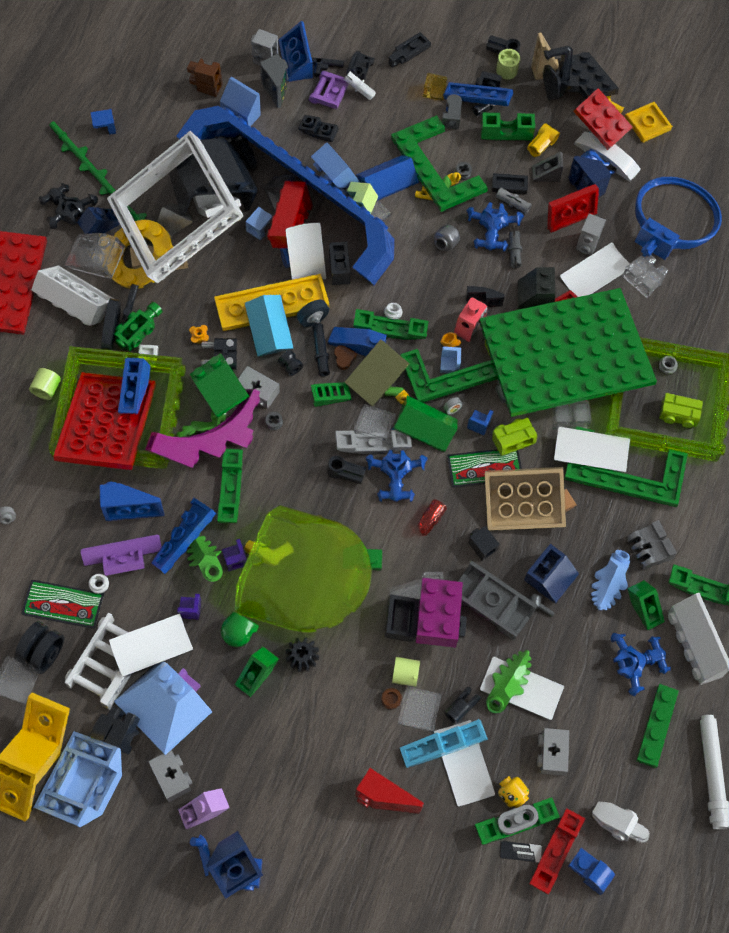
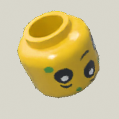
[498,776,529,808]

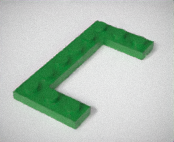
[391,115,488,212]
[400,349,498,403]
[564,426,688,508]

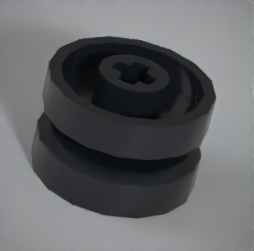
[14,621,65,674]

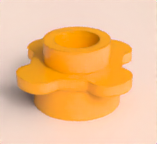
[189,325,209,344]
[440,332,461,347]

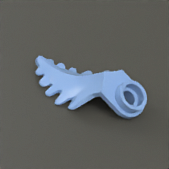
[591,550,630,610]

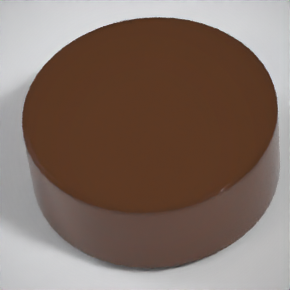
[381,688,402,710]

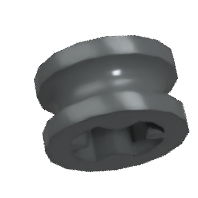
[456,162,472,180]
[265,412,283,430]

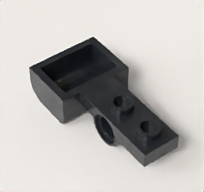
[384,594,467,642]

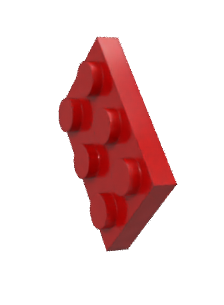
[573,88,632,150]
[547,184,599,233]

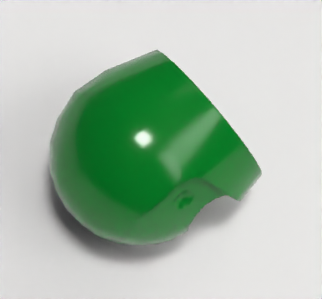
[221,612,259,647]

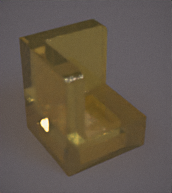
[423,73,447,101]

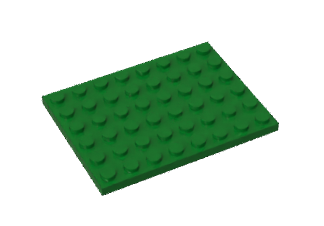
[479,288,657,417]

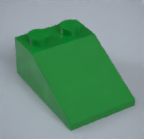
[190,353,250,418]

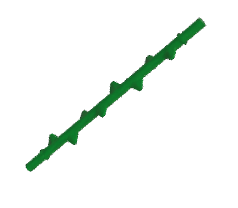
[49,121,147,221]

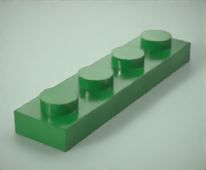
[636,684,679,768]

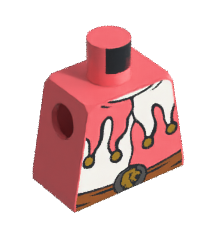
[454,298,488,342]

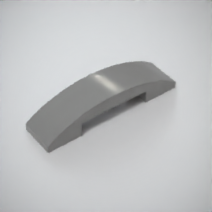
[335,430,412,454]

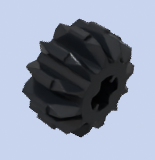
[285,637,320,672]

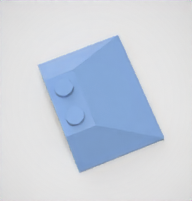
[114,661,212,755]
[33,731,122,827]

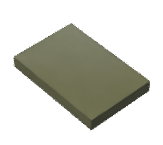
[345,339,409,407]

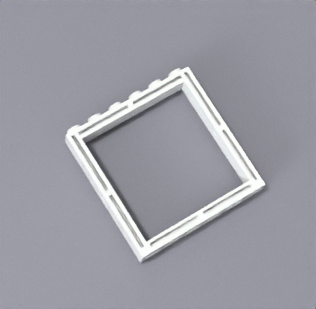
[107,131,243,283]

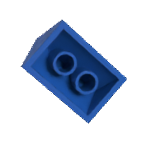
[278,21,313,81]
[356,155,419,201]

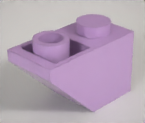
[178,788,230,829]

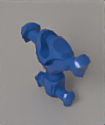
[466,202,524,252]
[365,450,428,502]
[611,633,671,697]

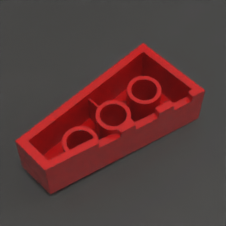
[267,181,313,249]

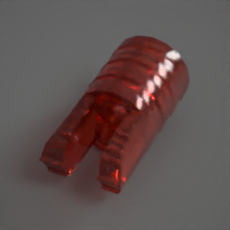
[418,499,447,536]

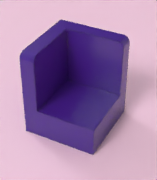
[222,539,247,571]
[177,594,201,620]

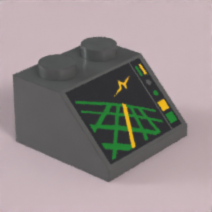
[260,54,288,108]

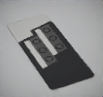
[500,841,542,862]

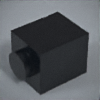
[468,526,500,561]

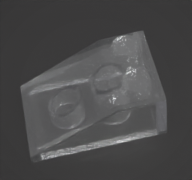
[65,233,125,279]

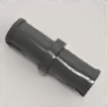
[508,231,522,268]

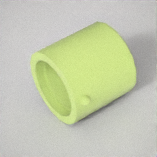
[496,49,520,79]
[29,368,61,400]
[392,657,420,687]

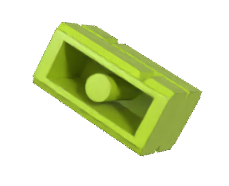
[659,393,703,428]
[492,418,537,456]

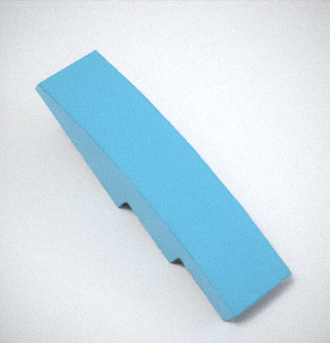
[400,719,488,768]

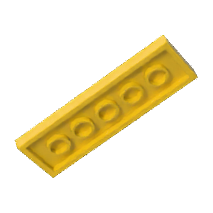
[214,274,330,331]

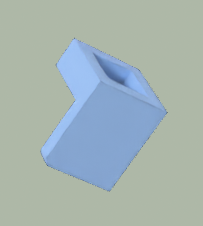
[245,207,272,240]
[440,347,461,374]

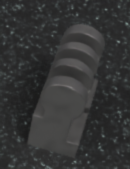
[626,520,677,570]

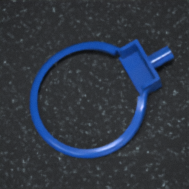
[635,177,722,260]

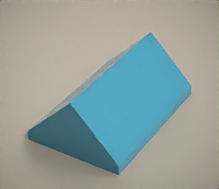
[245,295,293,357]

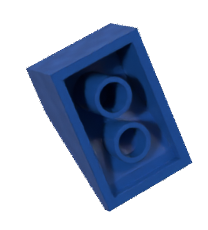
[100,482,164,521]

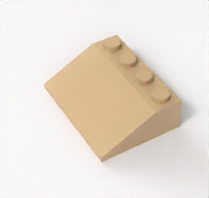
[485,467,566,530]

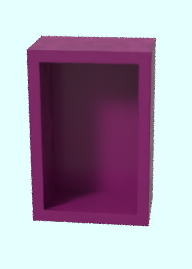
[415,578,463,648]

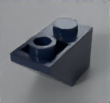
[77,207,120,236]

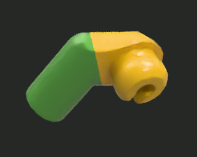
[443,172,461,188]
[385,387,409,404]

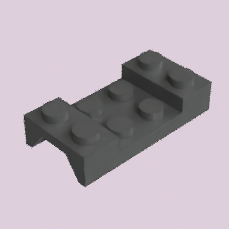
[458,561,538,641]

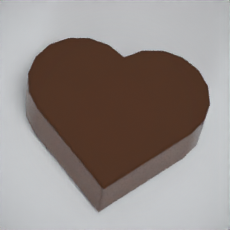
[334,346,357,370]

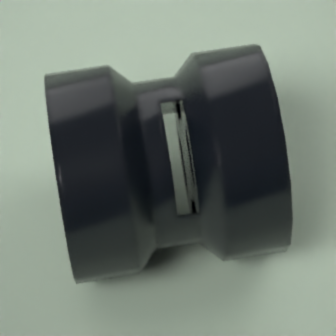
[278,350,304,376]

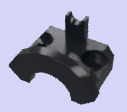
[346,51,375,81]

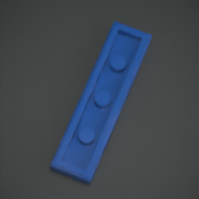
[443,82,513,106]

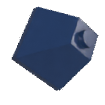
[206,831,263,899]

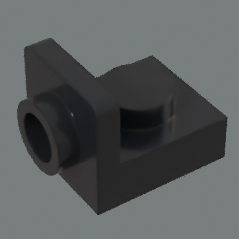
[475,71,502,88]

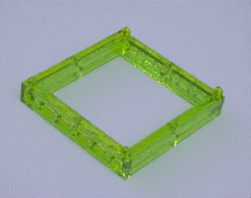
[606,337,729,462]
[49,346,186,469]

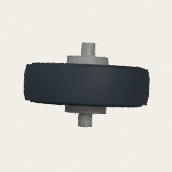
[297,299,329,327]

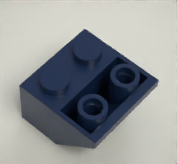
[568,156,611,197]
[524,544,579,604]

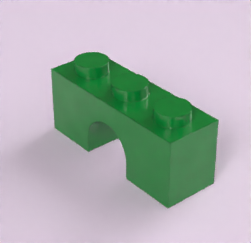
[481,112,535,141]

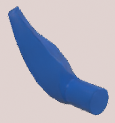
[190,834,210,876]

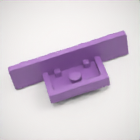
[80,535,162,576]

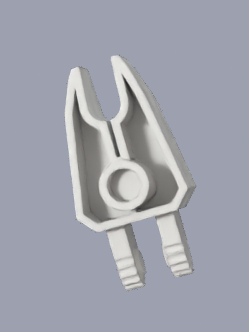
[592,802,649,844]

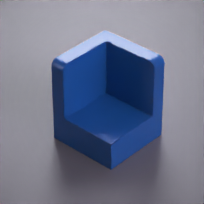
[90,109,116,135]
[467,410,493,435]

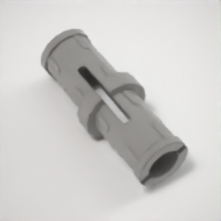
[496,188,532,214]

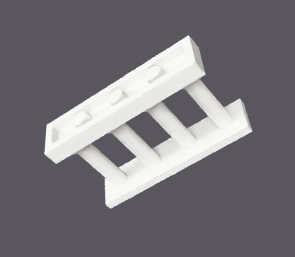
[65,613,132,710]

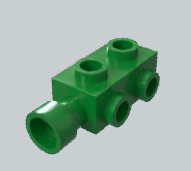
[114,302,163,351]

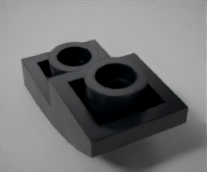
[298,115,339,142]

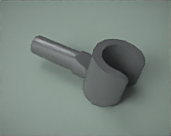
[530,594,554,617]

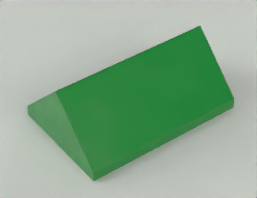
[393,396,458,452]

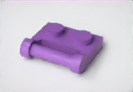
[309,71,349,109]

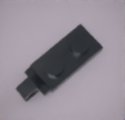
[388,32,431,68]

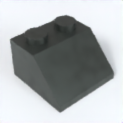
[518,267,555,309]

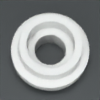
[384,303,403,319]
[89,574,109,594]

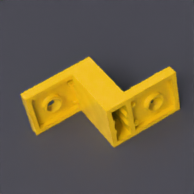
[0,693,70,822]

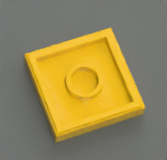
[624,102,673,143]

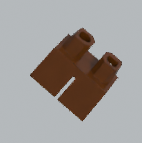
[187,58,223,97]

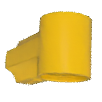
[527,123,560,157]

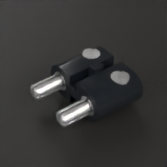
[201,338,237,370]

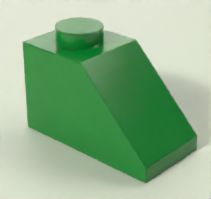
[627,580,665,630]
[235,647,279,697]

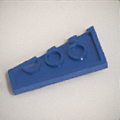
[152,497,216,574]

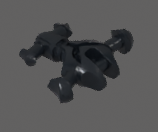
[38,183,98,229]

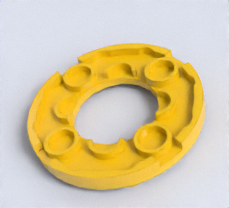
[105,220,173,289]

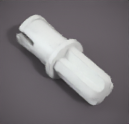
[344,71,376,100]

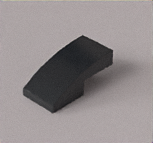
[465,286,505,307]

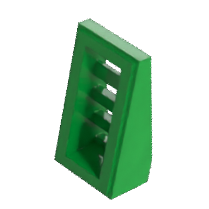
[311,382,351,407]

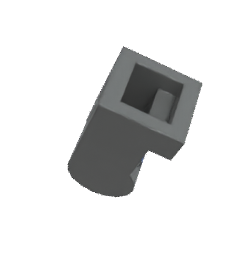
[442,94,462,129]

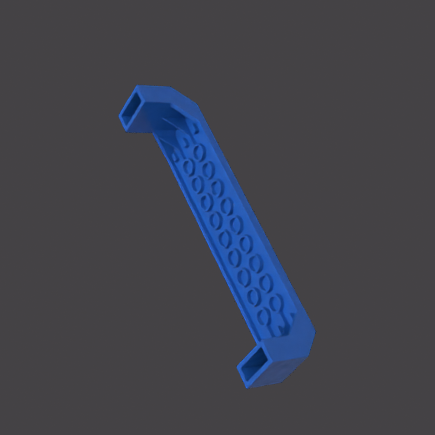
[176,106,395,285]

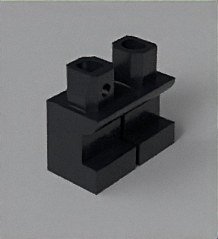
[89,707,140,755]

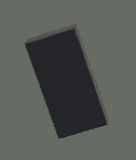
[492,173,528,194]

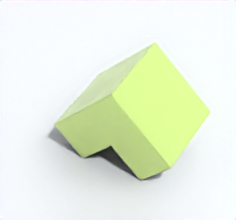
[347,182,378,214]

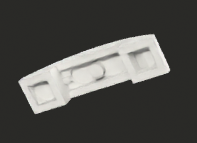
[574,132,640,182]

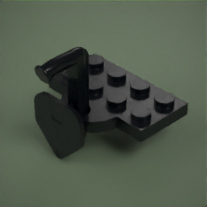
[543,46,619,101]

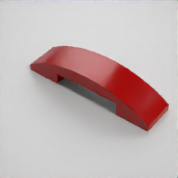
[529,808,585,895]

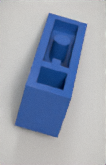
[328,327,387,356]
[118,358,151,414]

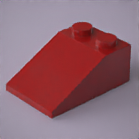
[355,768,424,814]

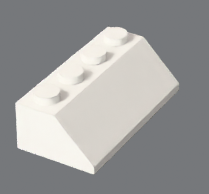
[31,266,114,326]
[668,593,729,685]

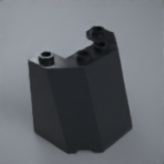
[169,138,258,216]

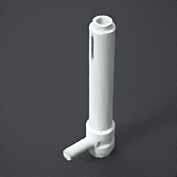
[700,715,729,829]

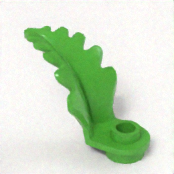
[177,410,226,437]
[187,535,223,582]
[486,650,531,713]

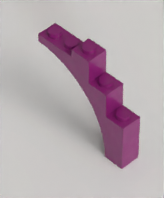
[145,389,260,468]

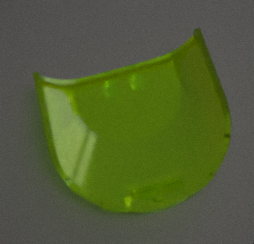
[235,505,372,632]

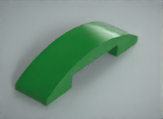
[353,309,429,340]
[217,449,243,523]
[668,564,729,606]
[475,797,560,845]

